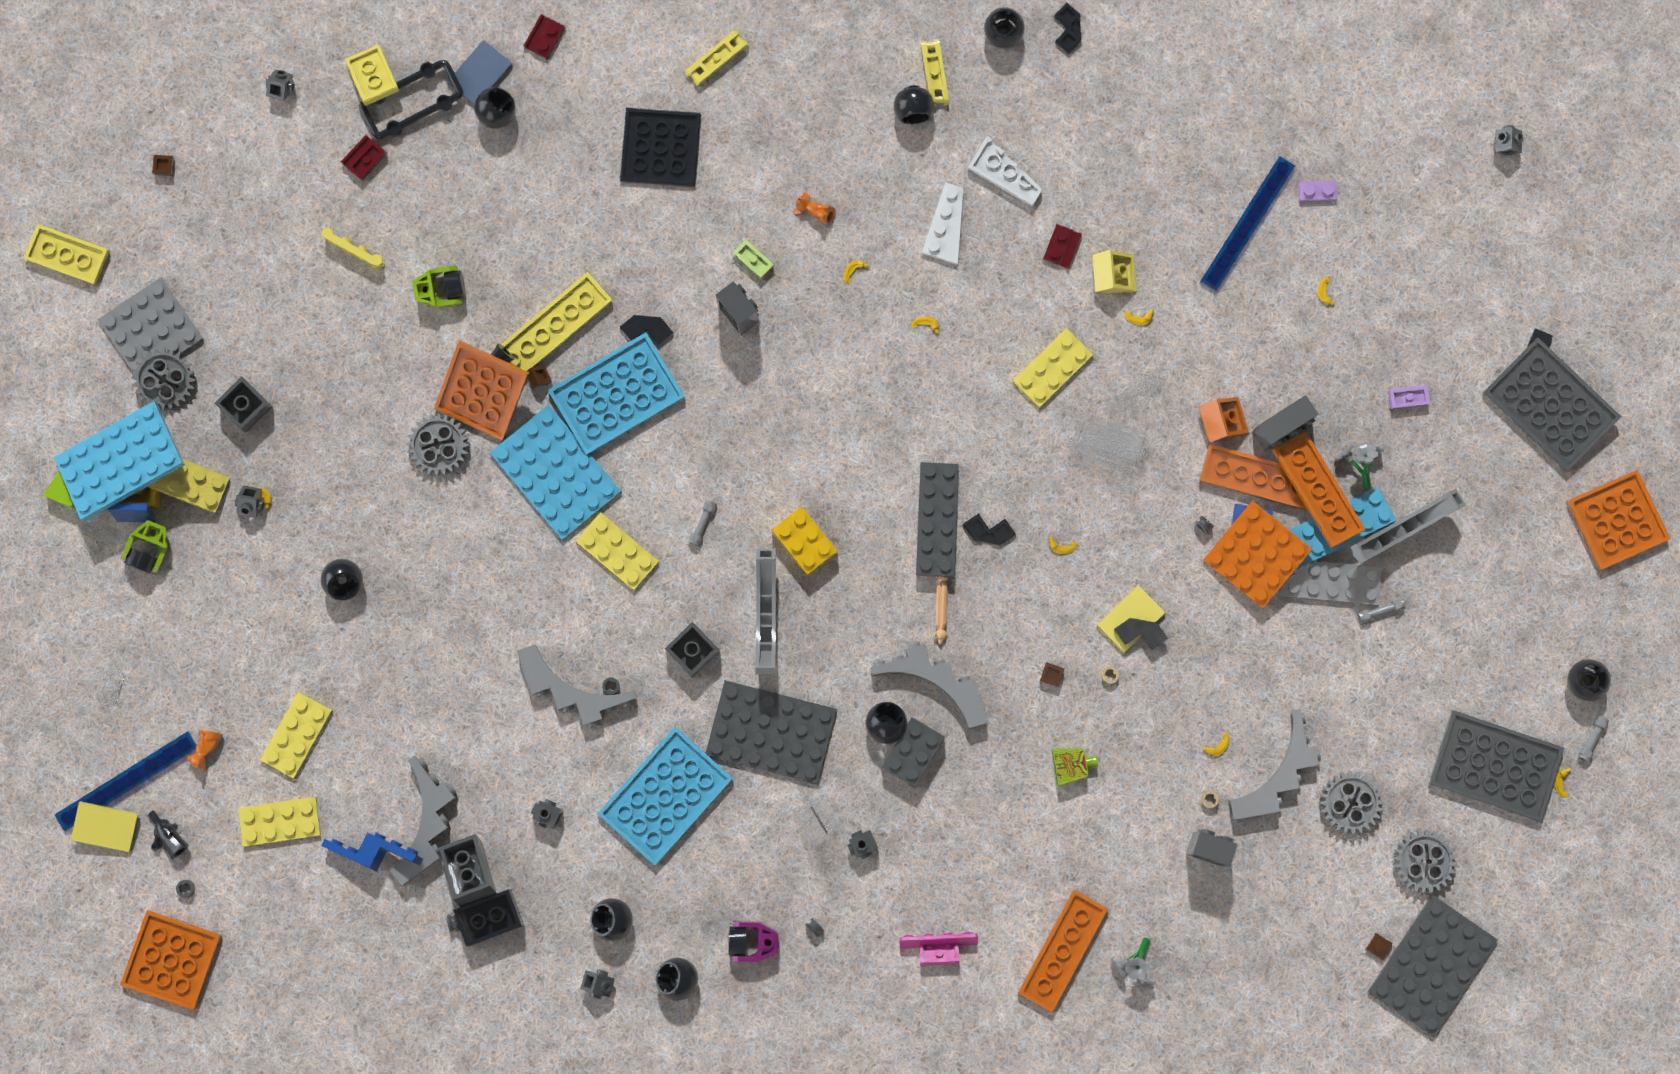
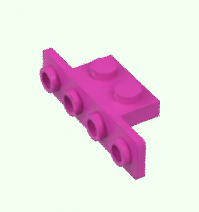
[899,932,978,966]

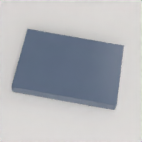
[447,40,512,105]

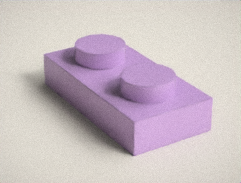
[1298,181,1338,202]
[1388,385,1430,409]

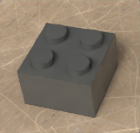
[215,376,273,433]
[664,622,720,678]

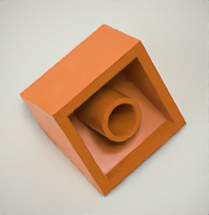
[1199,397,1249,443]

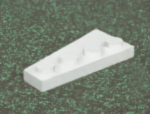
[968,136,1042,207]
[922,182,963,265]

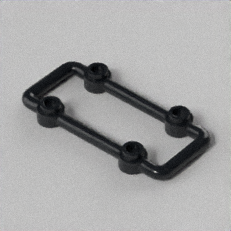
[359,60,463,139]

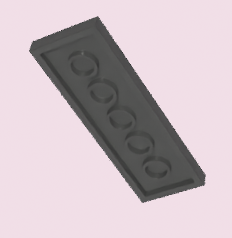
[916,462,959,578]

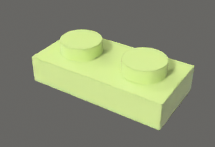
[733,240,774,279]

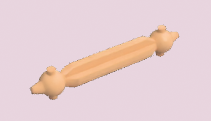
[933,577,950,644]

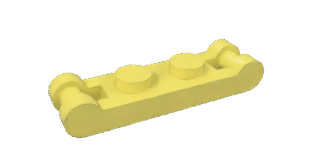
[685,30,749,87]
[920,39,949,107]
[321,227,385,269]

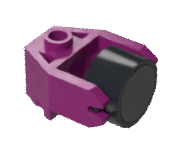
[728,921,778,962]

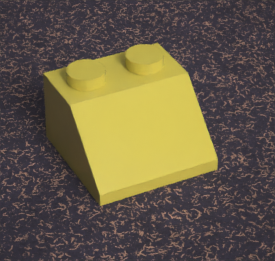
[1092,250,1137,294]

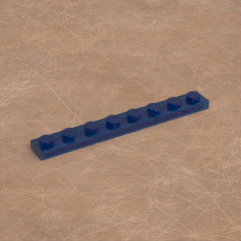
[1200,156,1295,291]
[55,731,197,831]

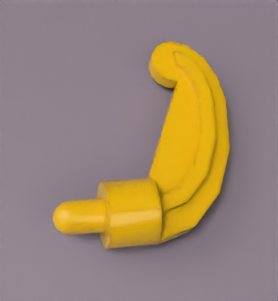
[843,260,869,284]
[1317,277,1335,305]
[1125,310,1154,326]
[911,316,939,334]
[255,487,271,509]
[1049,537,1077,554]
[1203,733,1229,756]
[1554,768,1571,797]

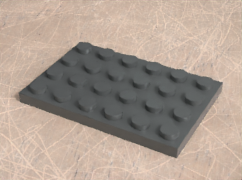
[1483,337,1622,472]
[705,680,837,784]
[1429,710,1564,822]
[1367,895,1498,1037]

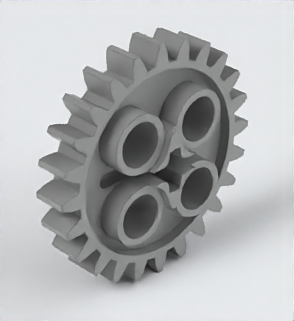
[131,347,196,410]
[407,414,470,476]
[1319,771,1384,834]
[1393,830,1457,893]

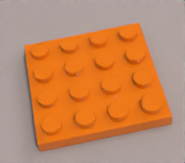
[434,341,529,441]
[1566,470,1671,570]
[1203,500,1313,609]
[120,910,222,1010]

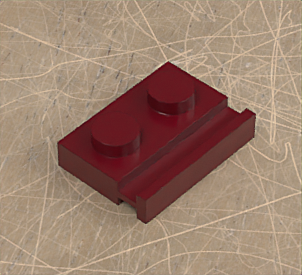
[523,14,565,60]
[341,135,387,181]
[1043,224,1082,269]

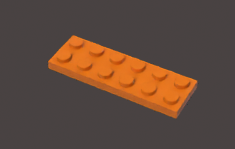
[1272,432,1366,549]
[1199,444,1309,512]
[1018,890,1108,1013]

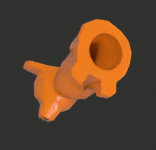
[793,192,836,225]
[187,730,223,771]

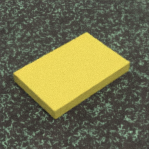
[345,45,400,106]
[1097,585,1165,653]
[71,801,138,852]

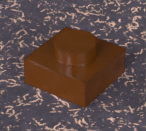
[152,155,174,176]
[527,365,552,388]
[1040,662,1065,687]
[1365,933,1393,960]

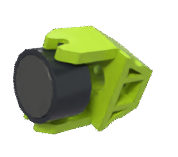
[412,266,466,307]
[120,520,167,574]

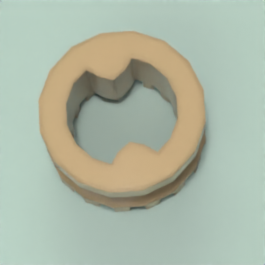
[1101,666,1119,684]
[1201,791,1219,808]

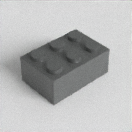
[715,281,759,336]
[1252,395,1318,451]
[882,717,945,788]
[1186,829,1238,867]
[439,834,497,907]

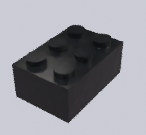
[453,889,524,947]

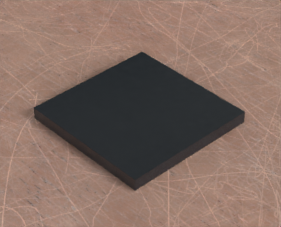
[620,108,701,187]

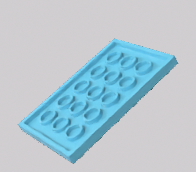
[548,333,685,455]
[54,401,185,522]
[490,404,622,540]
[597,727,733,866]

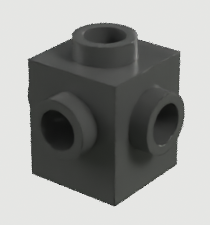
[266,69,295,101]
[1494,125,1523,156]
[235,485,264,518]
[531,799,563,828]
[847,830,878,859]
[580,969,615,999]

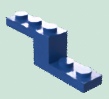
[321,832,423,872]

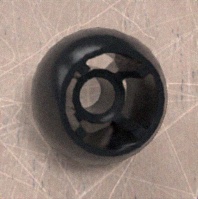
[984,7,1025,49]
[894,85,934,124]
[474,87,516,129]
[321,559,363,601]
[1567,659,1611,701]
[865,702,908,744]
[590,898,633,941]
[656,957,698,1001]

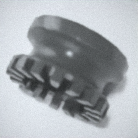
[1195,516,1214,534]
[602,677,620,695]
[176,880,195,897]
[447,914,460,932]
[805,918,824,937]

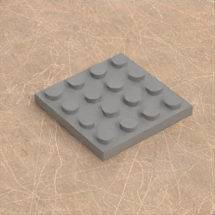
[97,277,204,378]

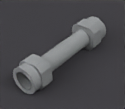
[688,500,717,547]
[1358,598,1405,624]
[1578,716,1609,762]

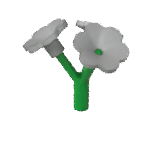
[1335,444,1385,489]
[1110,938,1156,985]

